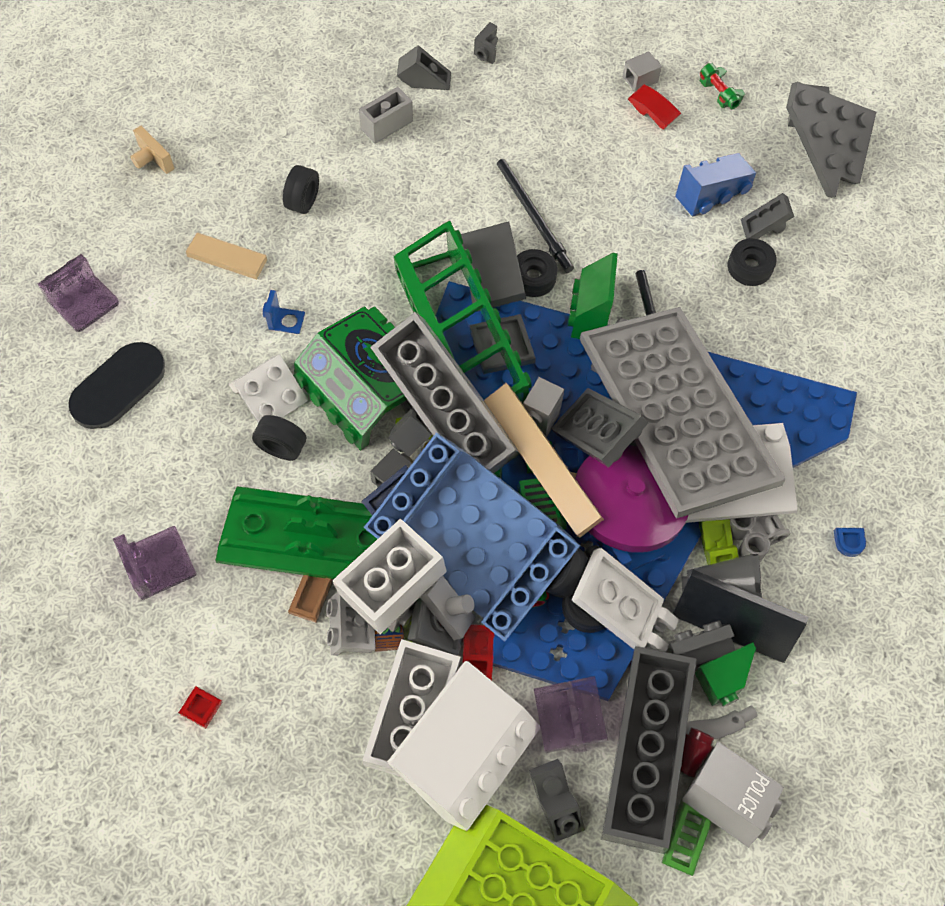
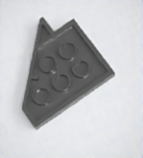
[786,81,877,198]

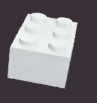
[333,519,447,634]

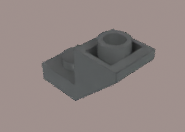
[529,759,585,842]

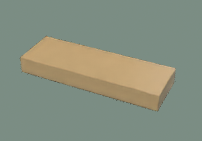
[186,233,267,280]

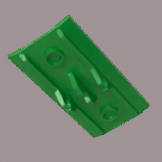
[215,486,377,580]

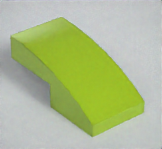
[699,519,738,565]

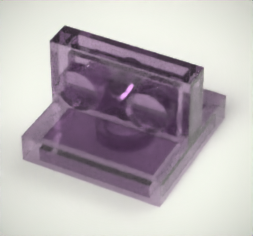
[534,676,608,753]

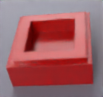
[178,686,223,729]

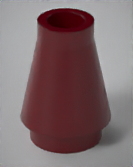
[680,727,715,777]

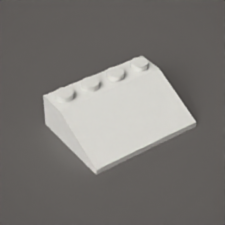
[686,423,797,523]
[387,661,541,831]

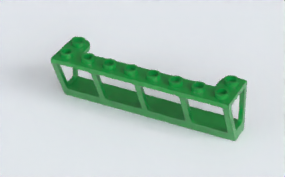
[393,221,532,404]

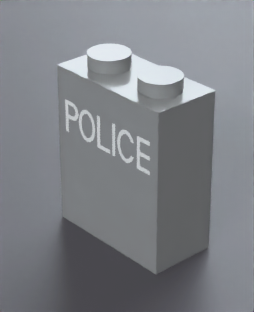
[682,742,784,848]

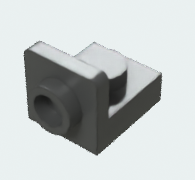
[474,22,498,64]

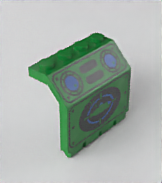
[293,306,408,451]

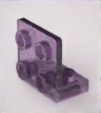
[113,526,197,601]

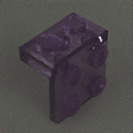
[38,254,119,332]

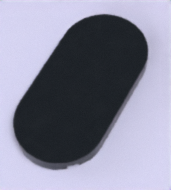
[68,342,165,429]

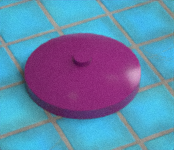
[575,445,688,552]

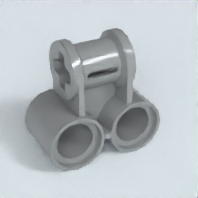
[730,515,791,562]

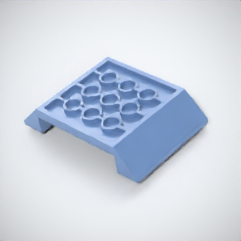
[364,432,580,641]

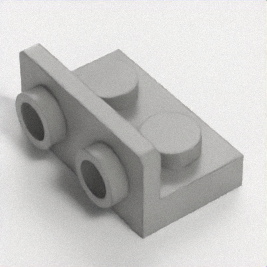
[326,592,375,656]

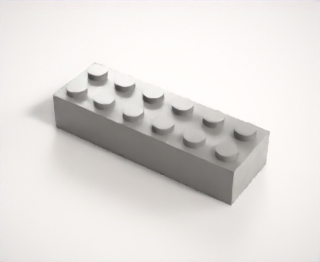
[370,312,520,473]

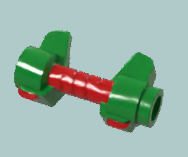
[699,63,745,109]

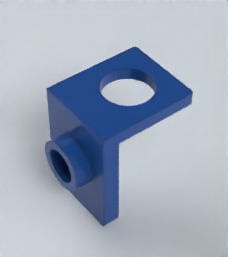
[263,290,305,334]

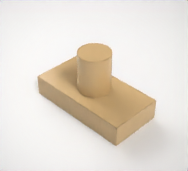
[130,125,175,174]

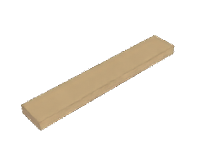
[484,383,604,537]

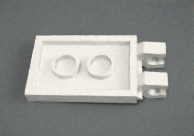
[572,548,679,652]

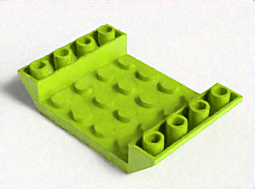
[406,805,639,906]

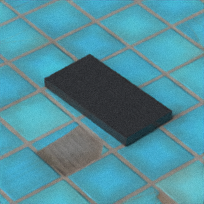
[673,569,808,663]

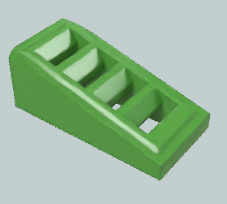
[661,799,712,876]

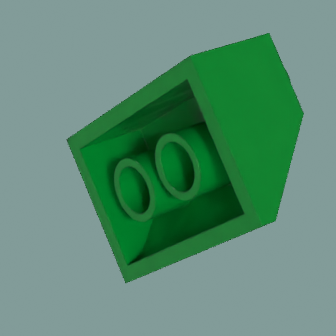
[568,252,618,339]

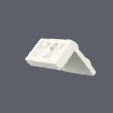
[229,354,308,423]

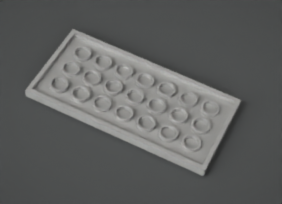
[580,307,785,519]

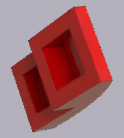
[628,84,681,129]
[463,624,494,681]

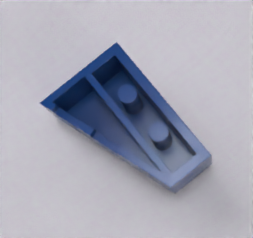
[675,153,756,217]

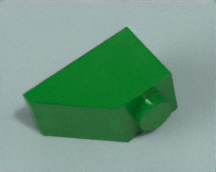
[695,643,756,707]

